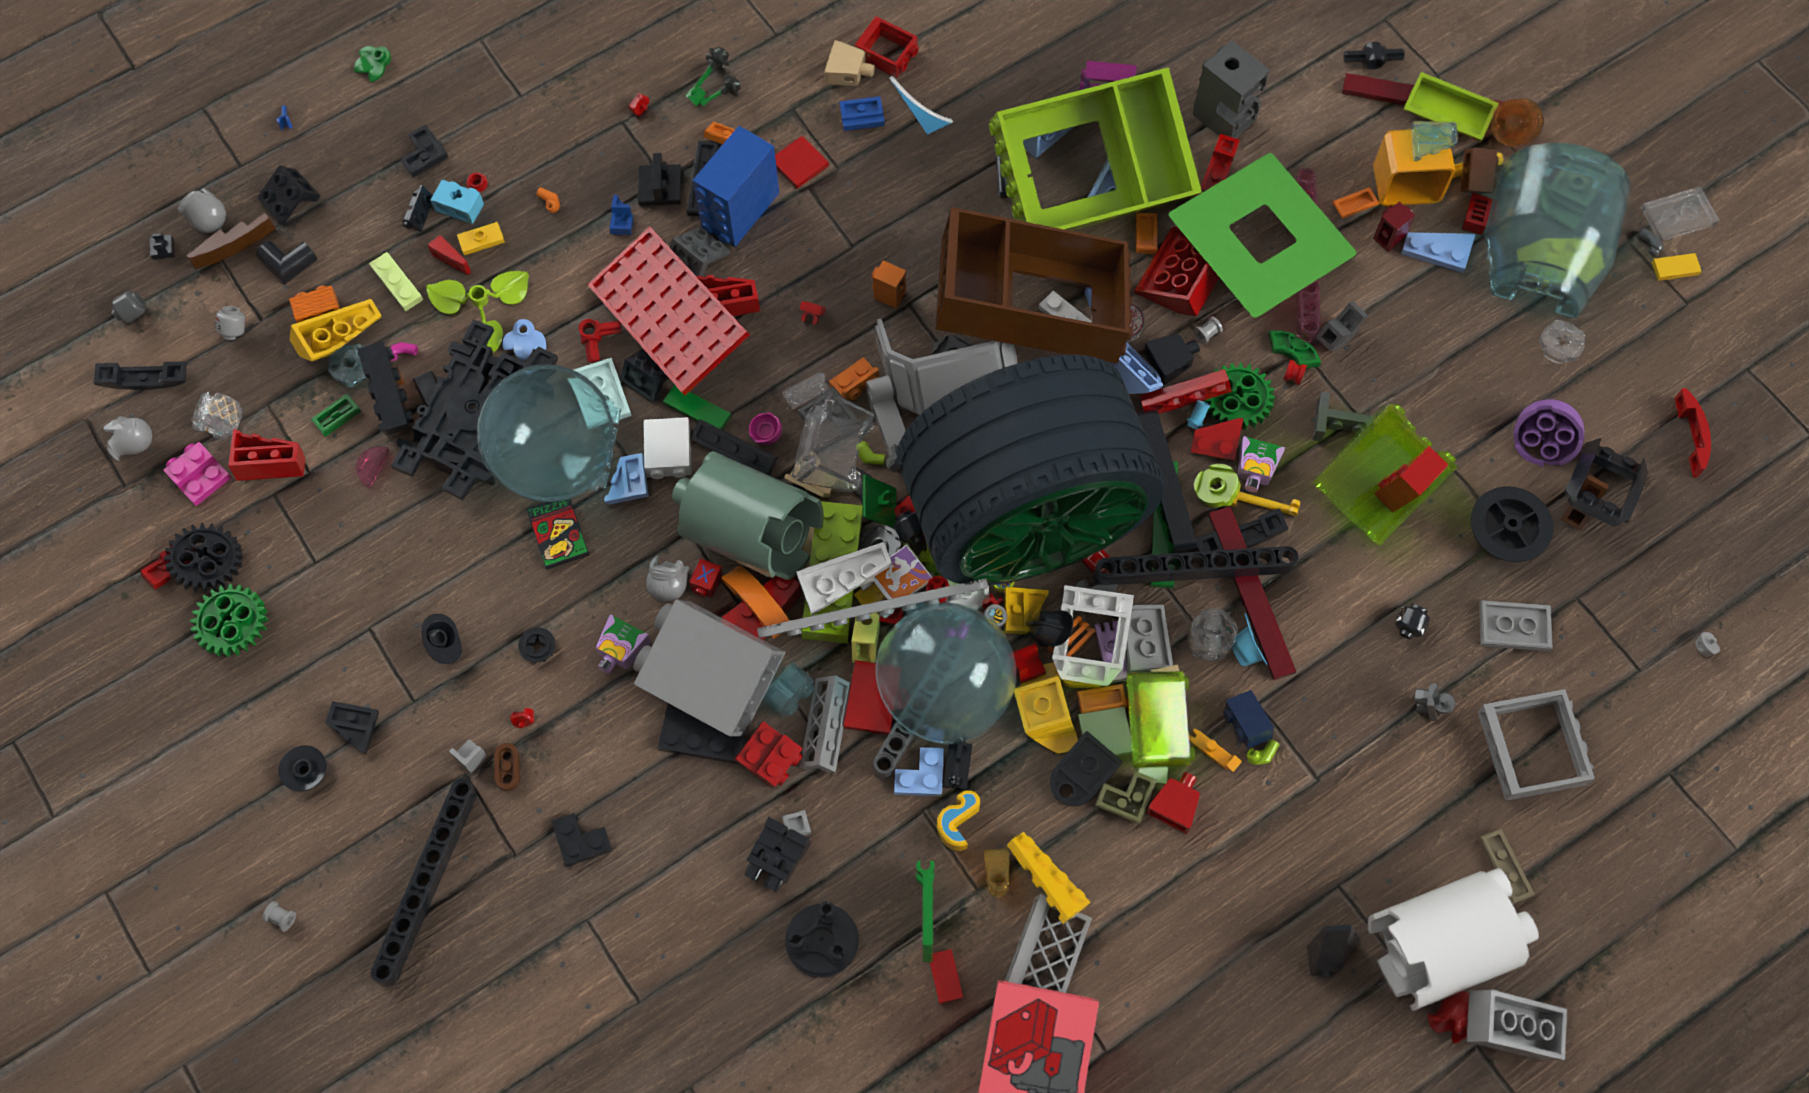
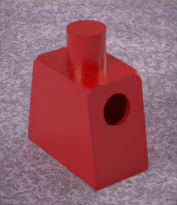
[1146,772,1200,834]

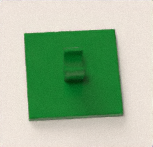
[863,475,897,529]

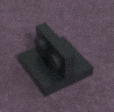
[638,153,682,206]

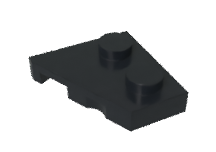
[325,701,379,755]

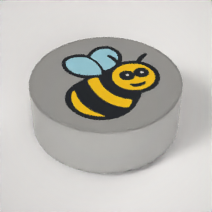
[983,604,1007,629]

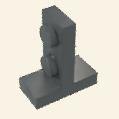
[1312,392,1372,441]

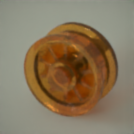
[1491,98,1544,146]

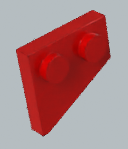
[1190,418,1243,461]

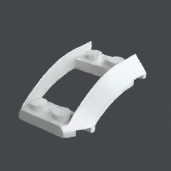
[1052,585,1134,686]

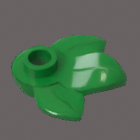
[354,46,391,83]

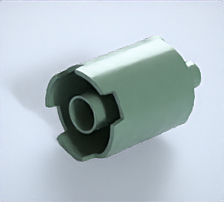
[672,451,824,580]

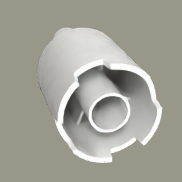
[1368,868,1539,1011]

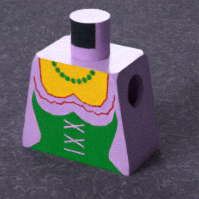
[1238,436,1285,492]
[596,614,651,674]

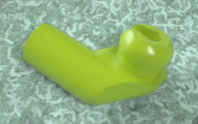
[856,441,885,465]

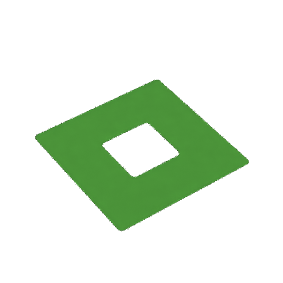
[1169,153,1356,318]

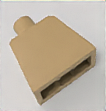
[824,40,875,86]

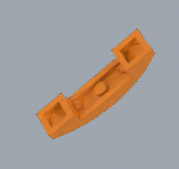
[721,565,790,639]

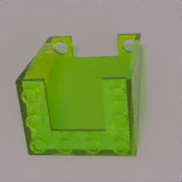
[1311,403,1458,546]

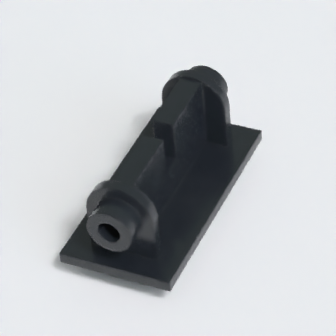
[402,185,433,232]
[943,738,973,790]

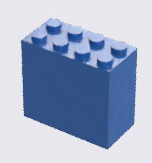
[692,126,779,247]

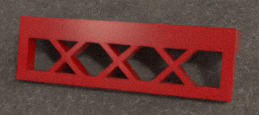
[1140,369,1232,414]

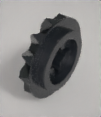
[518,627,556,664]

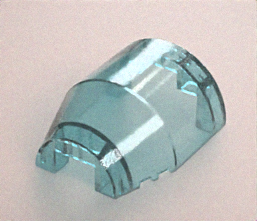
[1484,143,1631,318]

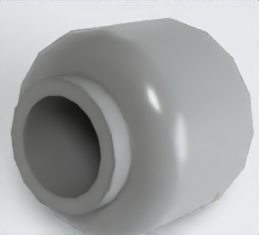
[215,306,245,340]

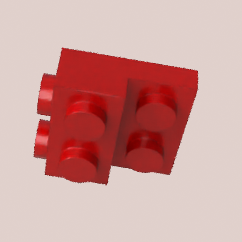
[734,721,803,788]

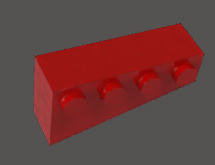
[722,576,802,640]

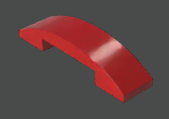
[1197,134,1240,196]
[1674,388,1711,478]

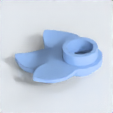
[503,319,546,362]

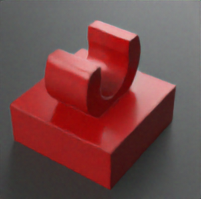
[800,301,826,325]

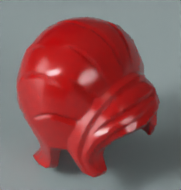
[1427,991,1469,1044]

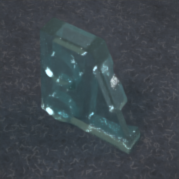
[1411,121,1458,161]

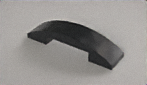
[94,361,187,390]
[1196,508,1288,552]

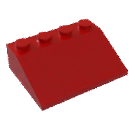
[1134,227,1219,317]

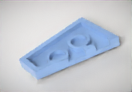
[1401,232,1475,273]

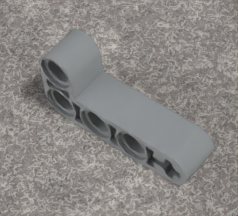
[866,375,906,457]

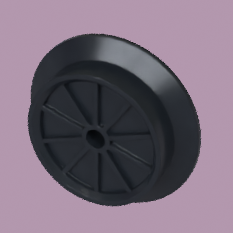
[1470,486,1553,562]

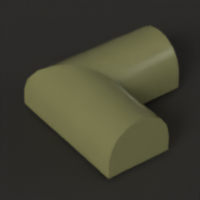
[1095,771,1157,824]

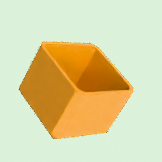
[1373,128,1456,206]

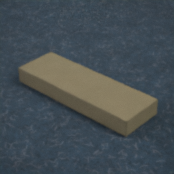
[1478,829,1535,905]

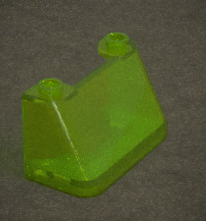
[1125,671,1195,770]

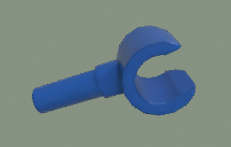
[277,106,293,131]

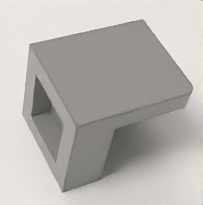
[449,739,488,773]

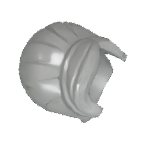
[177,188,227,234]
[103,416,152,461]
[646,555,691,602]

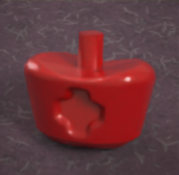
[628,93,650,116]
[982,593,1004,610]
[510,708,534,729]

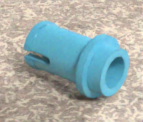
[1187,400,1210,430]

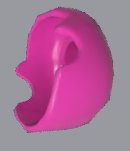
[749,412,782,446]

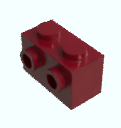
[1373,201,1415,252]

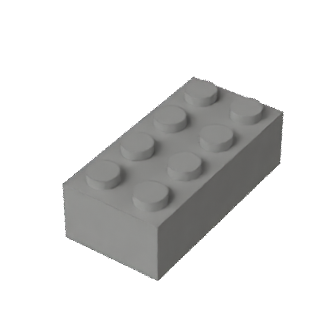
[1467,990,1567,1060]

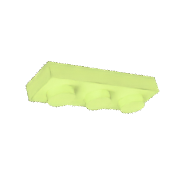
[369,252,423,312]

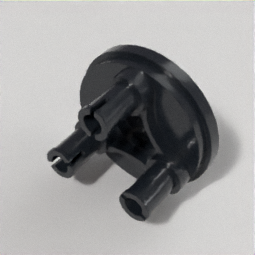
[785,901,859,978]

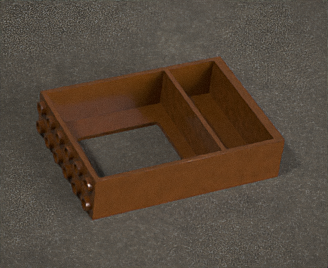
[935,207,1133,364]

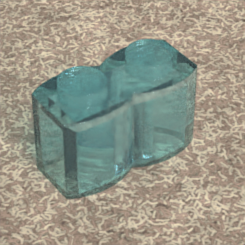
[762,662,814,718]

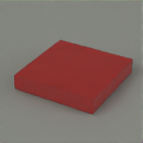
[775,136,829,189]

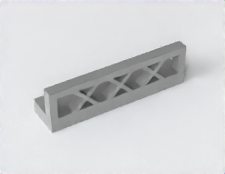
[799,675,851,773]

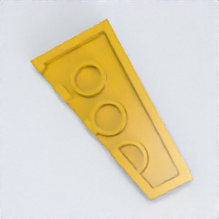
[1007,832,1091,924]

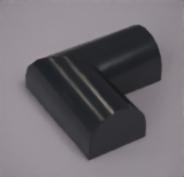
[256,241,318,285]

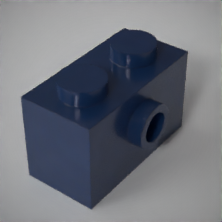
[1223,690,1274,749]

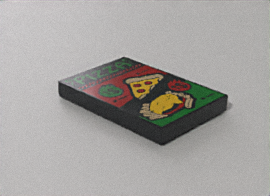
[526,494,590,570]

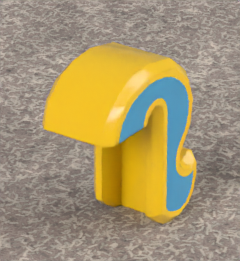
[937,790,980,851]

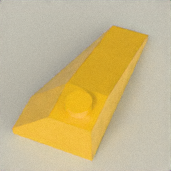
[289,299,381,361]

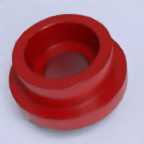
[466,172,488,193]

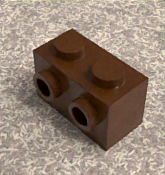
[1460,147,1499,194]

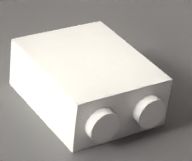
[644,417,692,479]

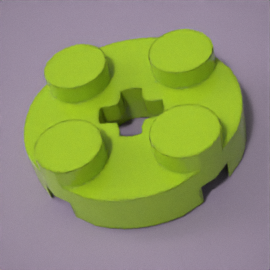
[1194,464,1240,507]

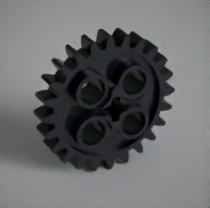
[164,523,243,593]

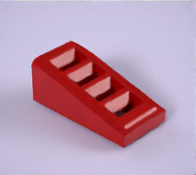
[1462,193,1493,235]
[428,235,471,275]

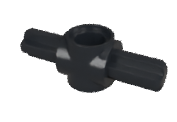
[1343,42,1405,70]

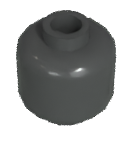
[112,291,146,323]

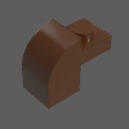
[1560,474,1609,531]

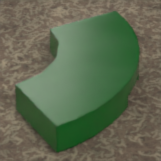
[1268,330,1321,368]

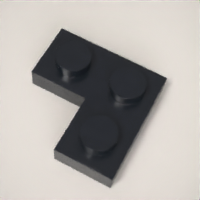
[400,124,448,178]
[552,813,612,867]

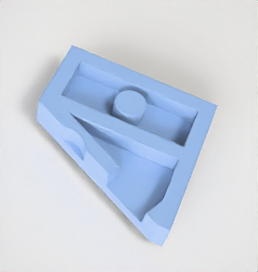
[604,453,649,505]

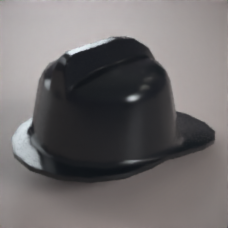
[1025,610,1073,647]
[421,613,462,664]

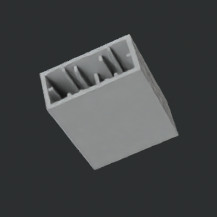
[633,599,786,737]

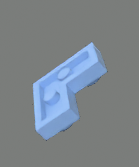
[894,747,944,797]

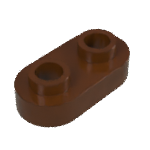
[494,743,520,791]

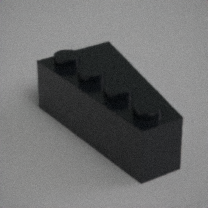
[357,341,414,436]

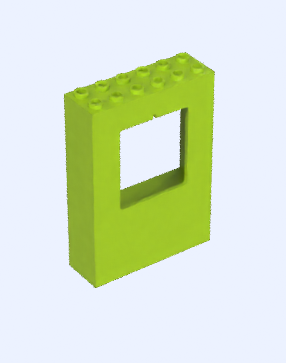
[989,67,1202,231]

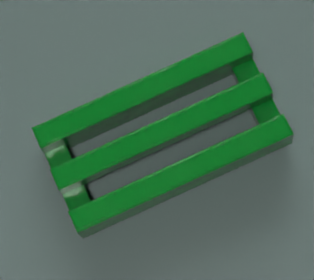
[311,394,361,437]

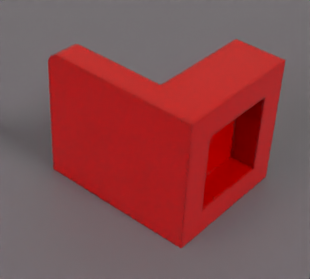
[1010,644,1046,684]

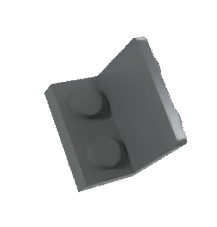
[670,227,730,276]

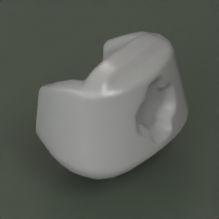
[1696,632,1720,657]

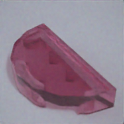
[356,446,390,488]

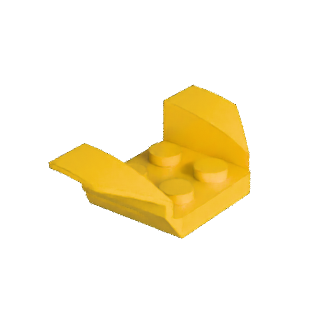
[1014,662,1078,754]

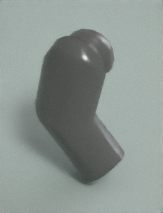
[1637,228,1664,256]

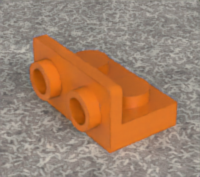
[829,357,880,403]

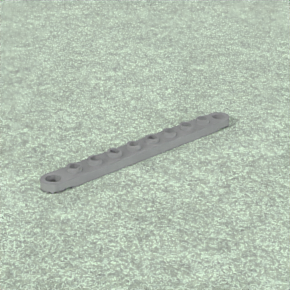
[757,579,988,638]

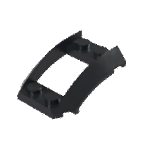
[1564,438,1648,527]

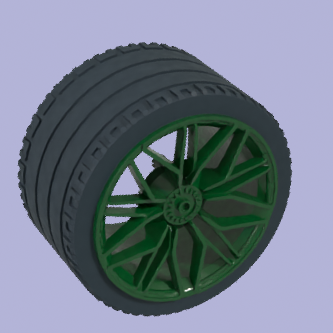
[896,355,1166,585]

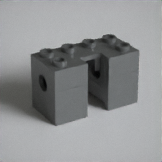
[1192,40,1270,138]

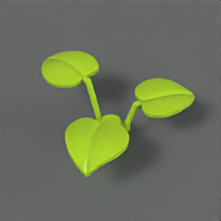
[426,271,529,353]

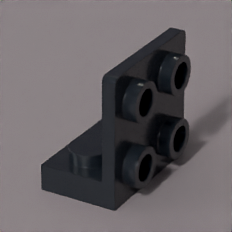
[258,165,321,224]
[619,349,670,402]

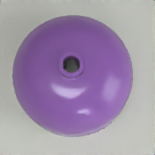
[1513,399,1585,467]

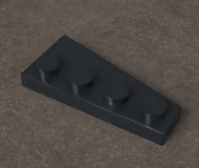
[658,704,748,764]

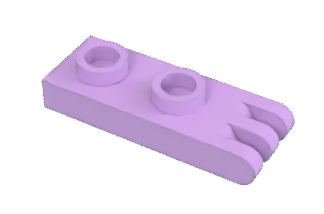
[1094,620,1130,683]

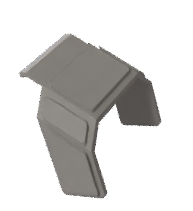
[875,319,1018,415]

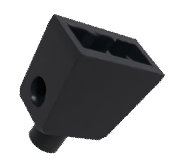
[1144,334,1200,385]

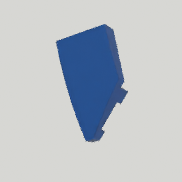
[609,195,634,235]

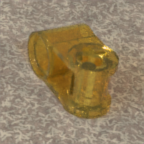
[984,848,1009,897]

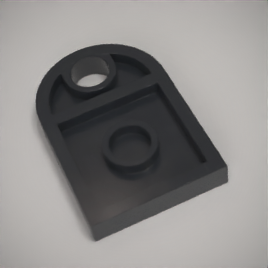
[1050,731,1123,807]

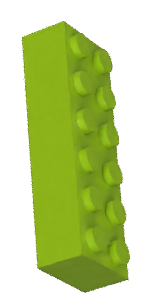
[801,501,863,644]

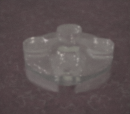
[1539,320,1586,364]

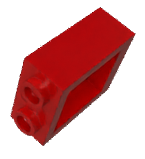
[854,16,919,78]

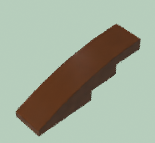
[187,213,276,269]

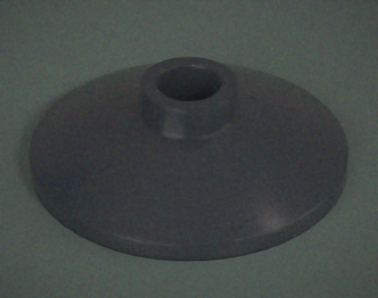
[278,745,327,792]

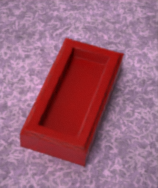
[929,949,963,1004]

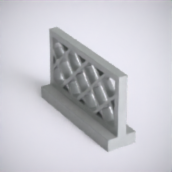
[1005,894,1092,993]

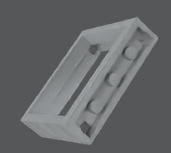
[1477,689,1595,801]

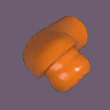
[536,187,560,213]

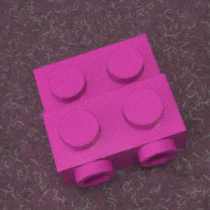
[163,442,232,506]

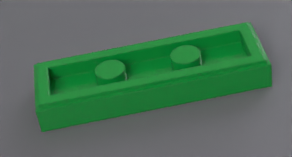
[663,384,731,430]

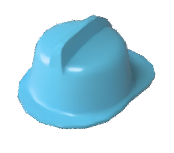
[1232,614,1267,666]

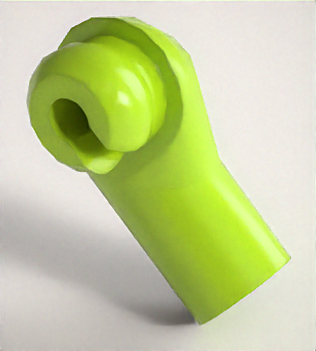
[1247,739,1279,765]

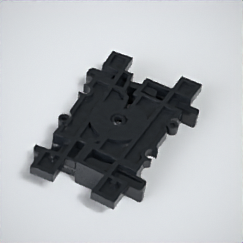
[391,319,558,501]

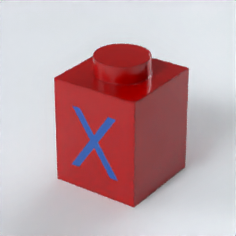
[689,558,723,598]

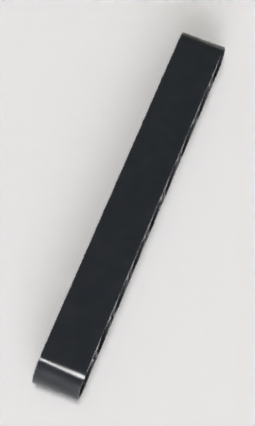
[1093,546,1299,585]
[371,778,477,987]

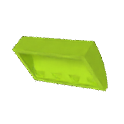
[1403,72,1499,141]

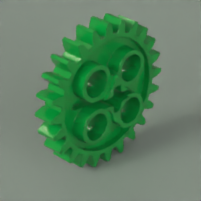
[1203,362,1275,430]
[190,584,268,657]

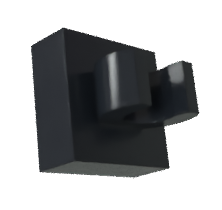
[150,233,175,260]

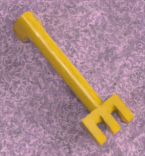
[1230,484,1301,516]

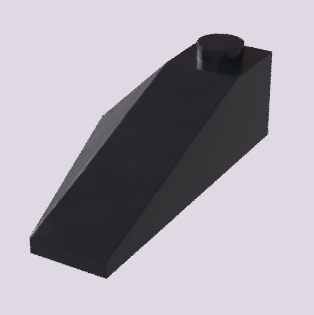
[1307,924,1361,979]

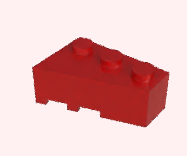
[696,275,760,316]
[228,429,306,481]
[1374,446,1449,513]

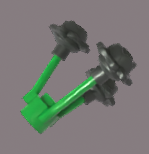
[685,47,741,107]

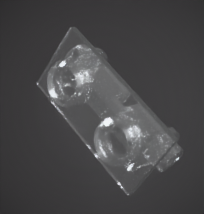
[781,372,830,410]

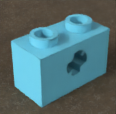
[431,180,484,224]

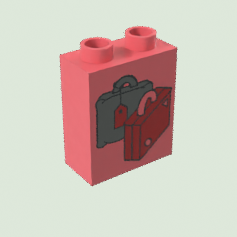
[978,980,1099,1093]

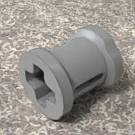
[1194,316,1223,344]
[262,901,296,932]

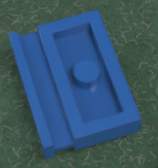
[840,96,885,131]

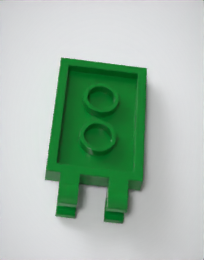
[916,861,935,962]

